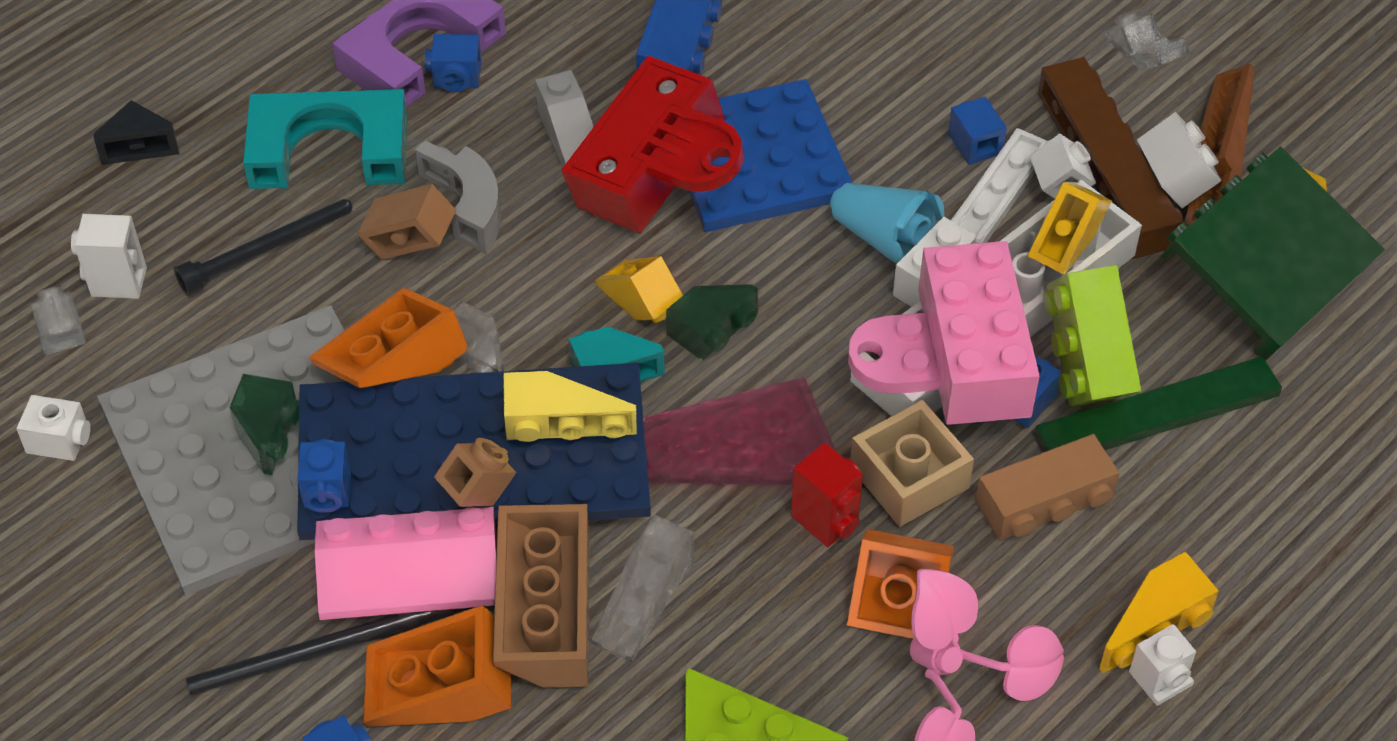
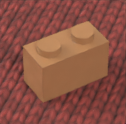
[357,184,456,260]

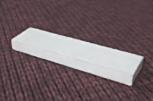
[951,128,1048,243]

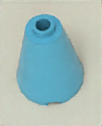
[830,183,945,264]

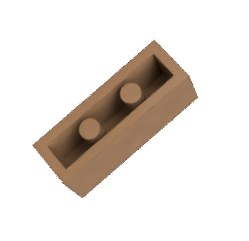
[975,434,1119,541]

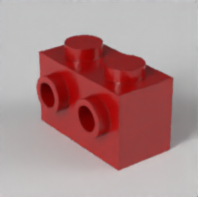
[791,443,863,548]

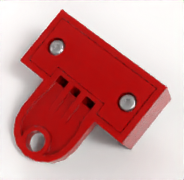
[561,55,744,234]

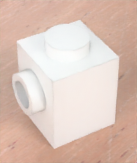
[1030,134,1096,198]
[16,395,90,461]

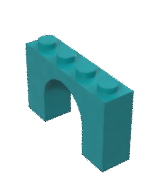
[243,89,408,189]

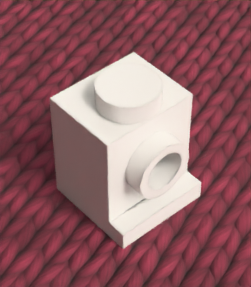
[1129,624,1196,706]

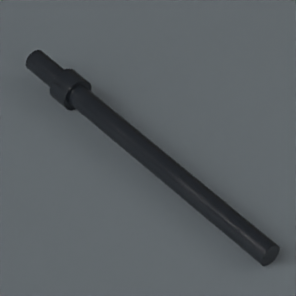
[186,609,454,695]

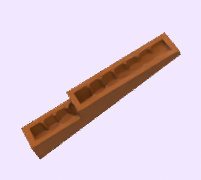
[1185,64,1255,226]

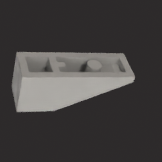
[535,70,594,167]

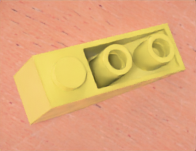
[504,371,637,442]

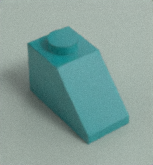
[568,326,665,382]

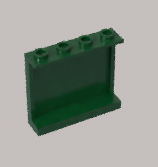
[1161,146,1385,361]

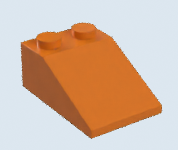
[309,287,469,388]
[363,605,511,727]

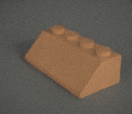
[493,504,589,687]

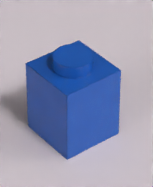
[948,96,1007,165]

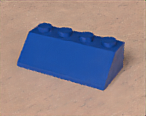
[636,0,722,75]

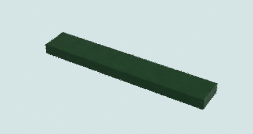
[1034,356,1282,452]

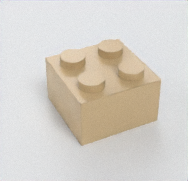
[850,400,974,527]

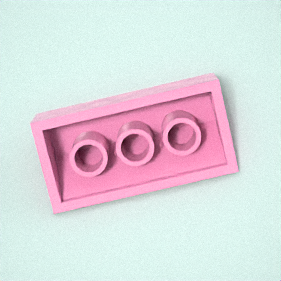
[315,507,497,620]

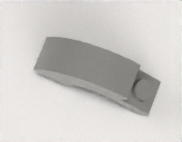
[415,140,501,254]

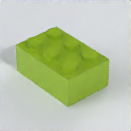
[1043,265,1141,407]

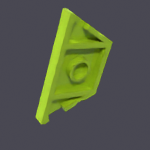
[686,668,849,741]

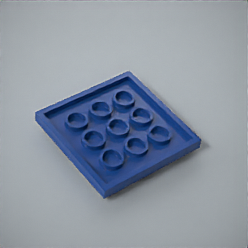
[689,79,853,232]

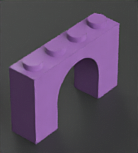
[332,0,506,107]

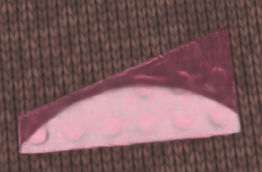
[643,377,836,485]

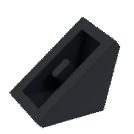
[94,100,179,165]

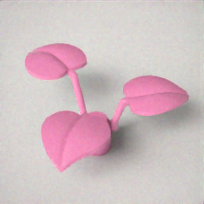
[910,569,1064,741]

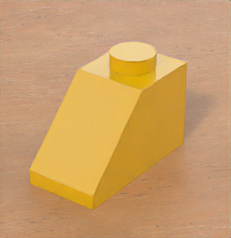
[1027,182,1112,274]
[595,256,684,323]

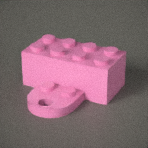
[848,241,1040,425]

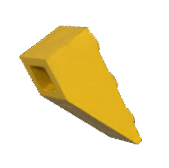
[1099,551,1219,674]

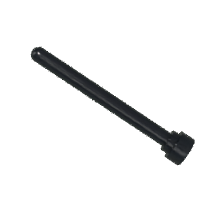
[174,199,353,296]

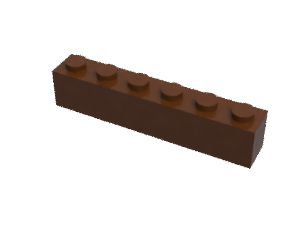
[1038,57,1183,259]

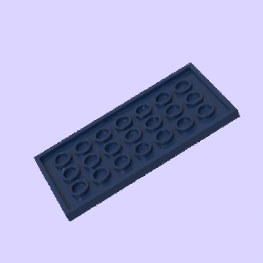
[297,363,651,540]

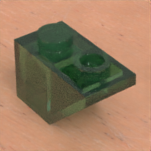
[666,284,758,361]
[229,374,300,475]

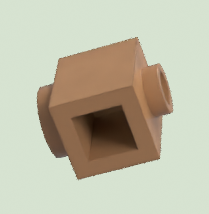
[434,438,517,507]

